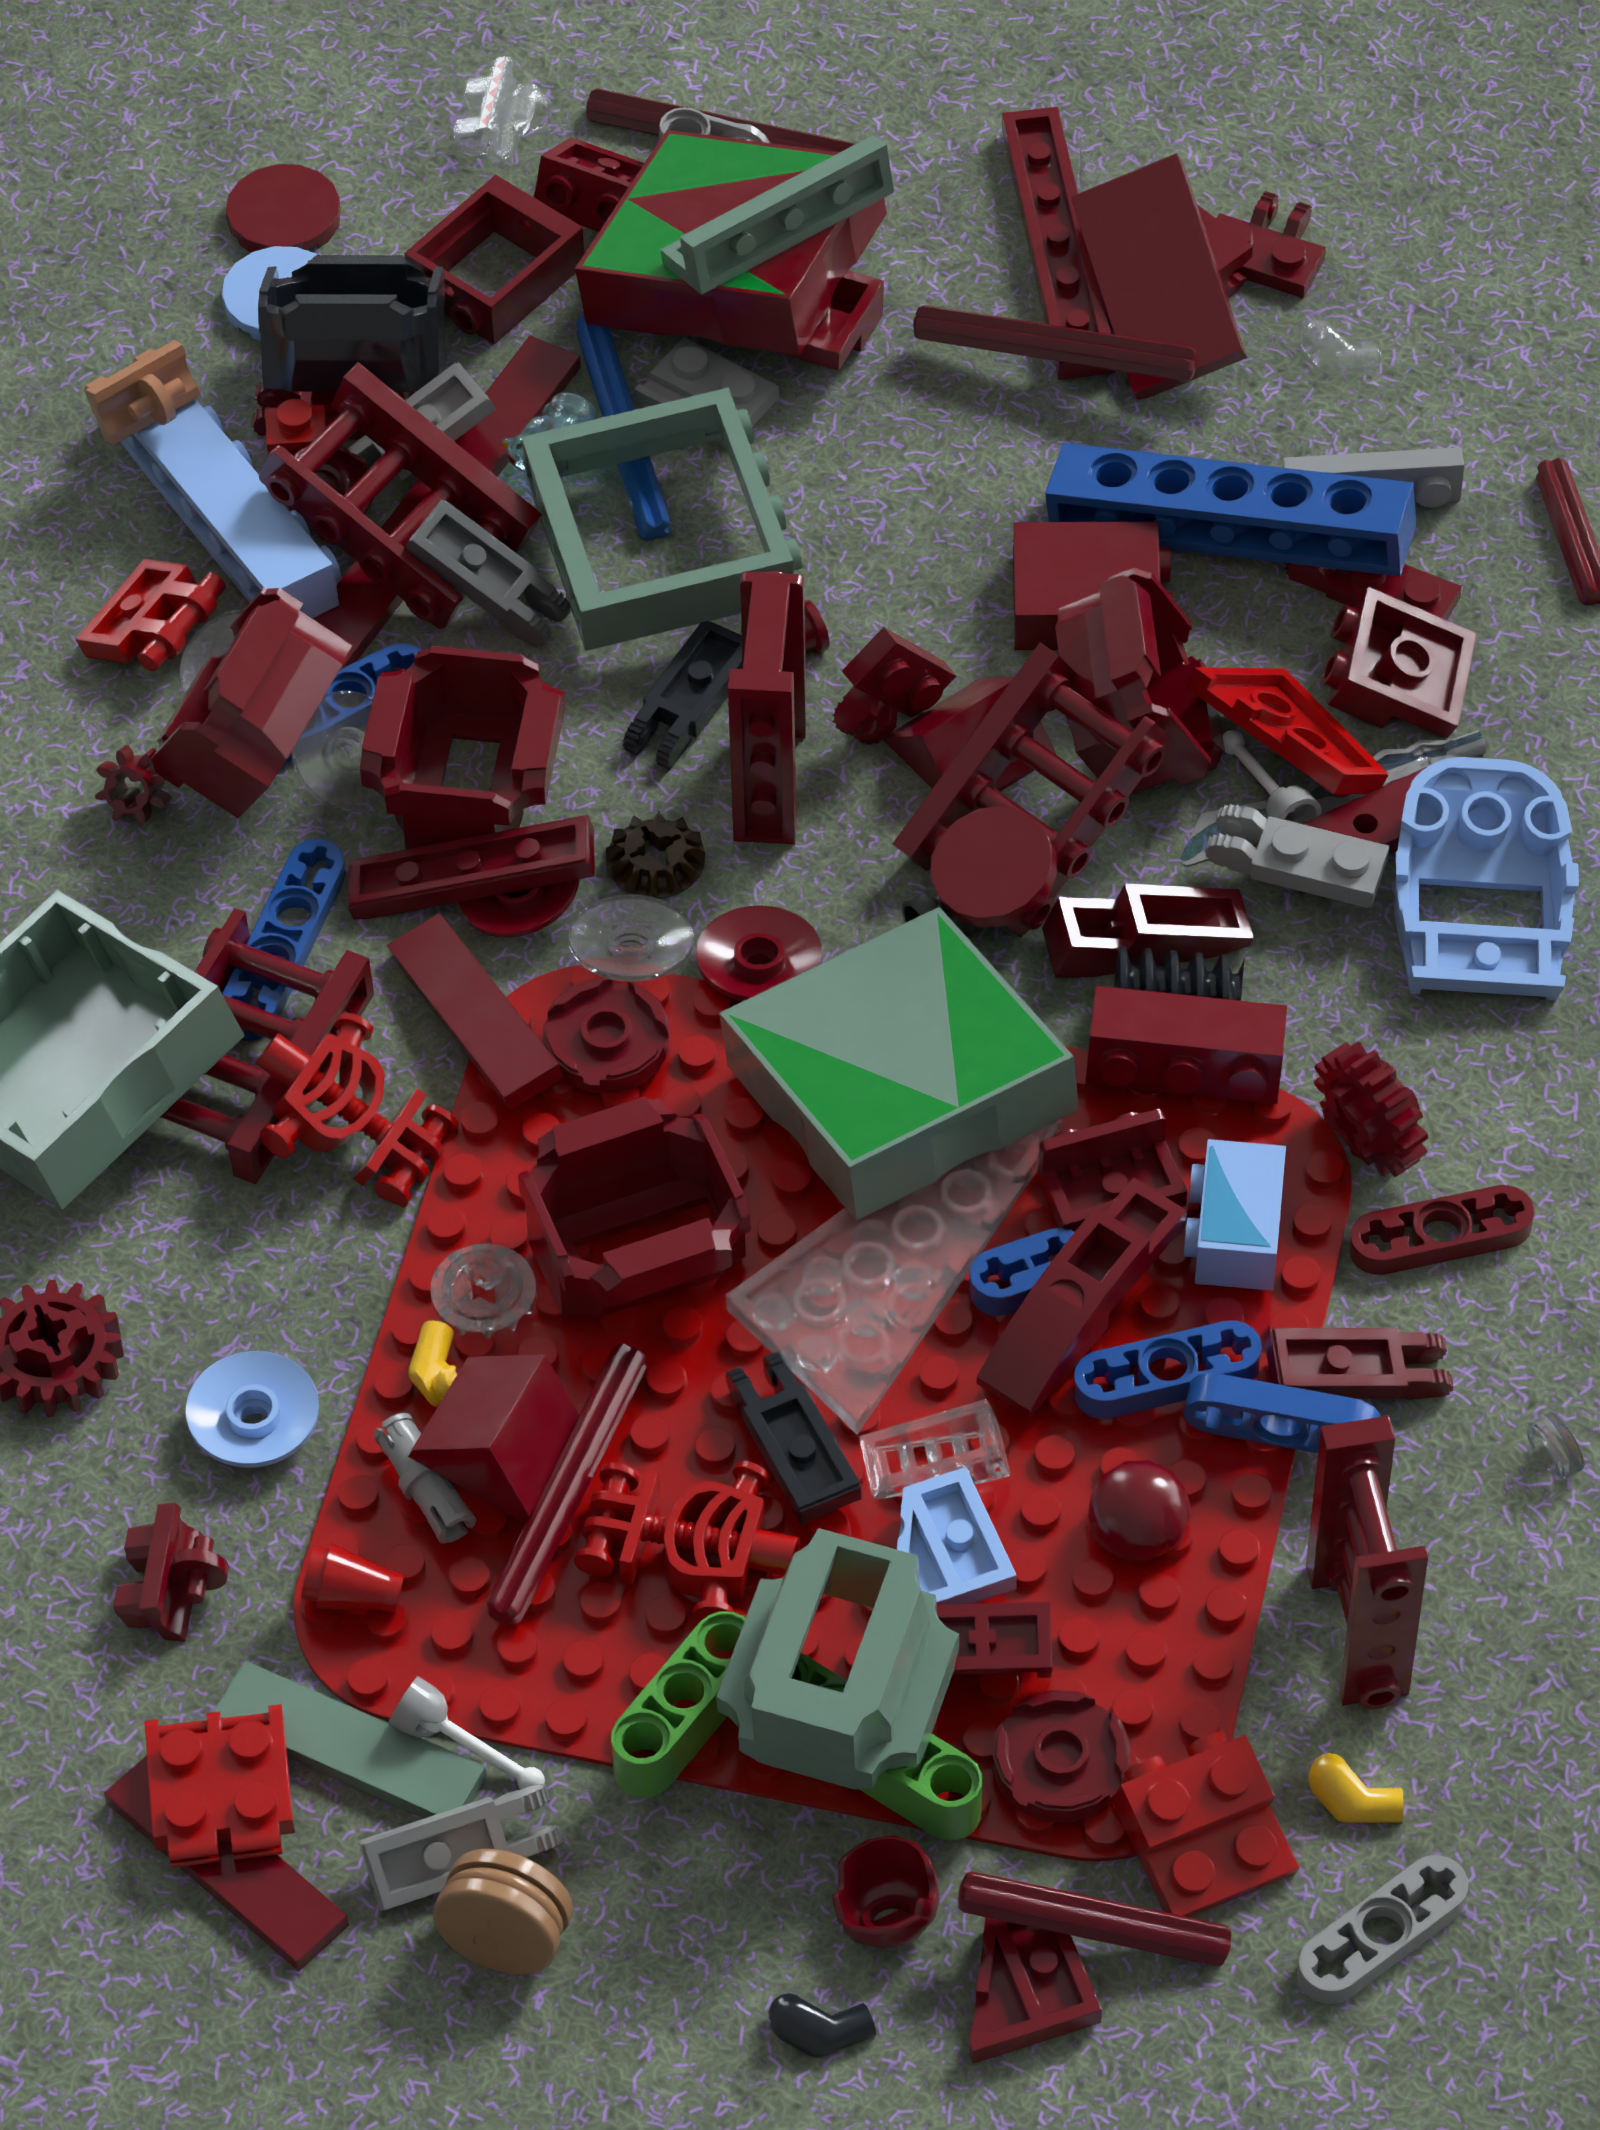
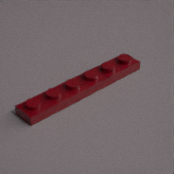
[1002,107,1116,380]

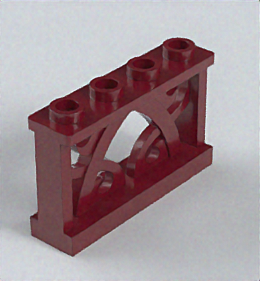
[728,571,807,845]

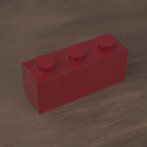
[1085,986,1287,1104]

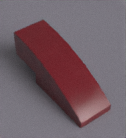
[1042,884,1254,978]

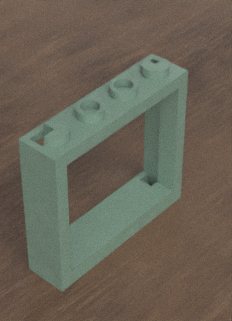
[521,387,803,651]

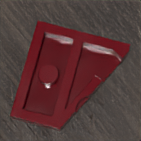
[969,1917,1102,2064]

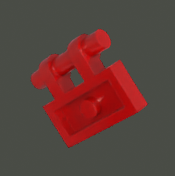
[75,559,226,671]

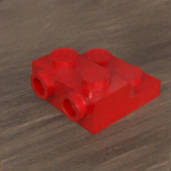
[1112,1731,1300,1917]

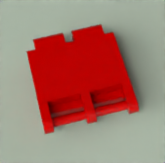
[144,1704,295,1868]

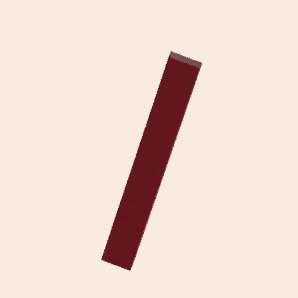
[312,335,581,670]

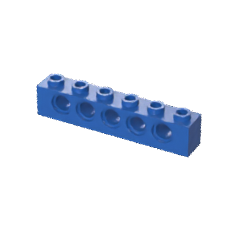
[1045,443,1416,576]

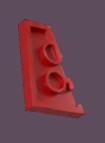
[1185,667,1389,797]

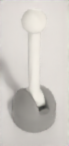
[1223,730,1321,824]
[388,1676,545,1790]

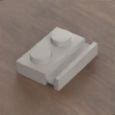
[634,337,779,449]

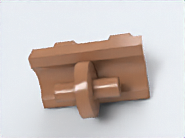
[84,340,201,445]

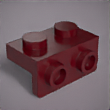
[1038,1109,1187,1232]

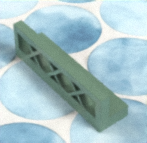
[660,135,894,295]

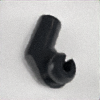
[768,1993,876,2058]

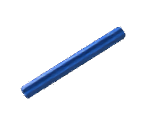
[576,315,671,541]

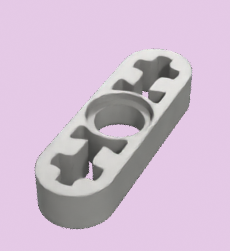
[1297,1855,1468,2004]

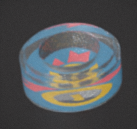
[1527,1411,1585,1481]

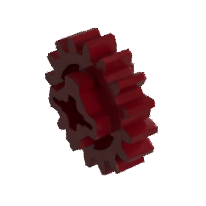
[1314,1042,1429,1177]
[0,1280,124,1417]

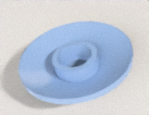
[186,1351,319,1468]

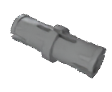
[373,1413,476,1544]

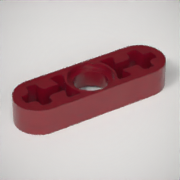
[1349,1185,1534,1275]

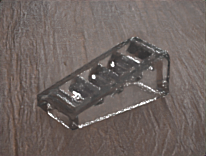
[859,1399,1010,1500]

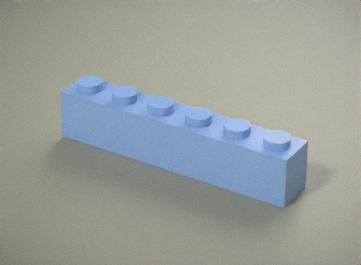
[120,399,341,618]

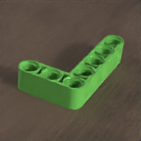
[611,1611,982,1840]

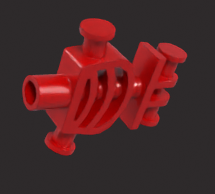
[255,1013,459,1208]
[573,1461,800,1624]

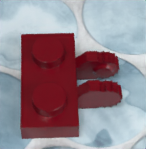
[1216,191,1326,298]
[832,627,957,745]

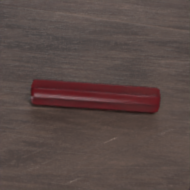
[1536,457,1600,605]

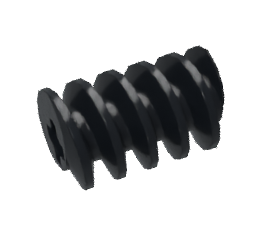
[1114,946,1245,1001]

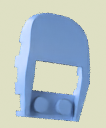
[1394,757,1579,1001]

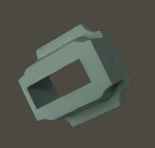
[716,1528,959,1790]

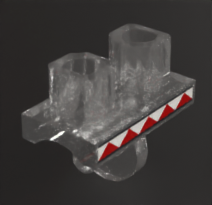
[453,55,552,168]

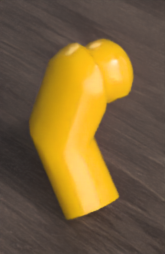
[408,1320,457,1407]
[1308,1753,1404,1823]

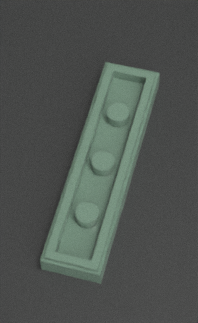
[213,1660,487,1818]

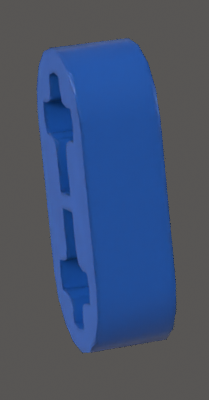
[969,1228,1074,1316]

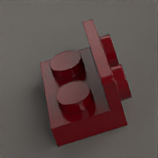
[534,137,644,232]

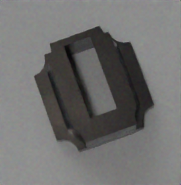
[258,255,446,392]

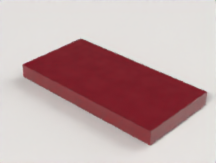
[1071,153,1247,400]

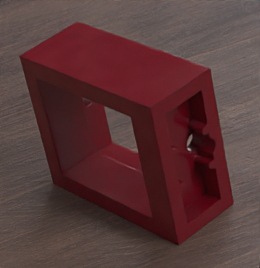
[404,174,584,345]

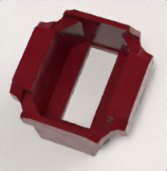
[1055,568,1225,796]
[150,587,352,819]
[360,646,565,849]
[518,1097,751,1318]

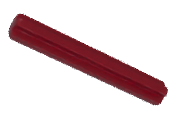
[958,1871,1231,1966]

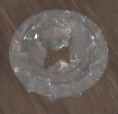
[431,1244,536,1340]

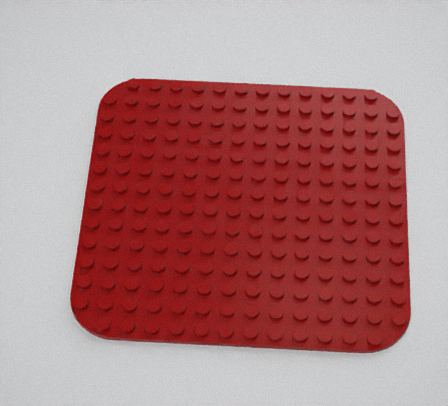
[293,962,1352,1861]

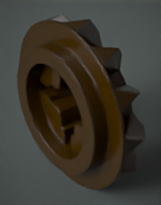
[606,811,705,899]

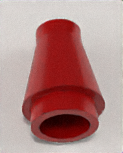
[301,1543,405,1613]

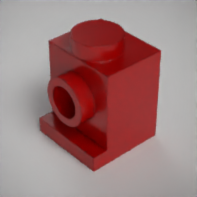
[265,399,327,455]

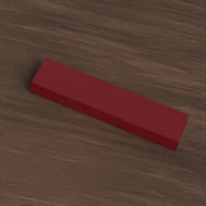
[348,815,595,920]
[386,913,564,1110]
[104,1755,349,1972]

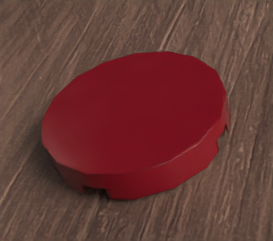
[226,164,341,253]
[931,806,1057,928]
[543,978,669,1093]
[992,1690,1130,1823]

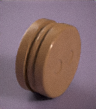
[433,1849,573,1975]

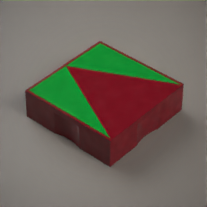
[575,130,887,355]

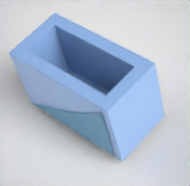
[1184,1139,1286,1291]

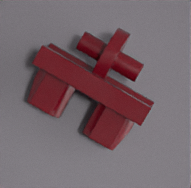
[113,1502,229,1642]

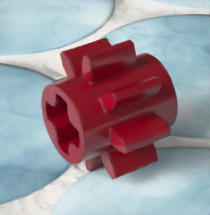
[94,745,172,824]

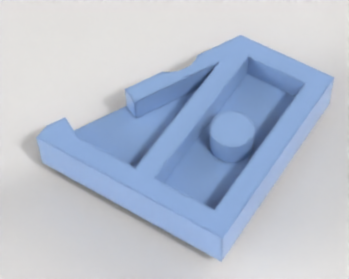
[897,1467,1017,1605]

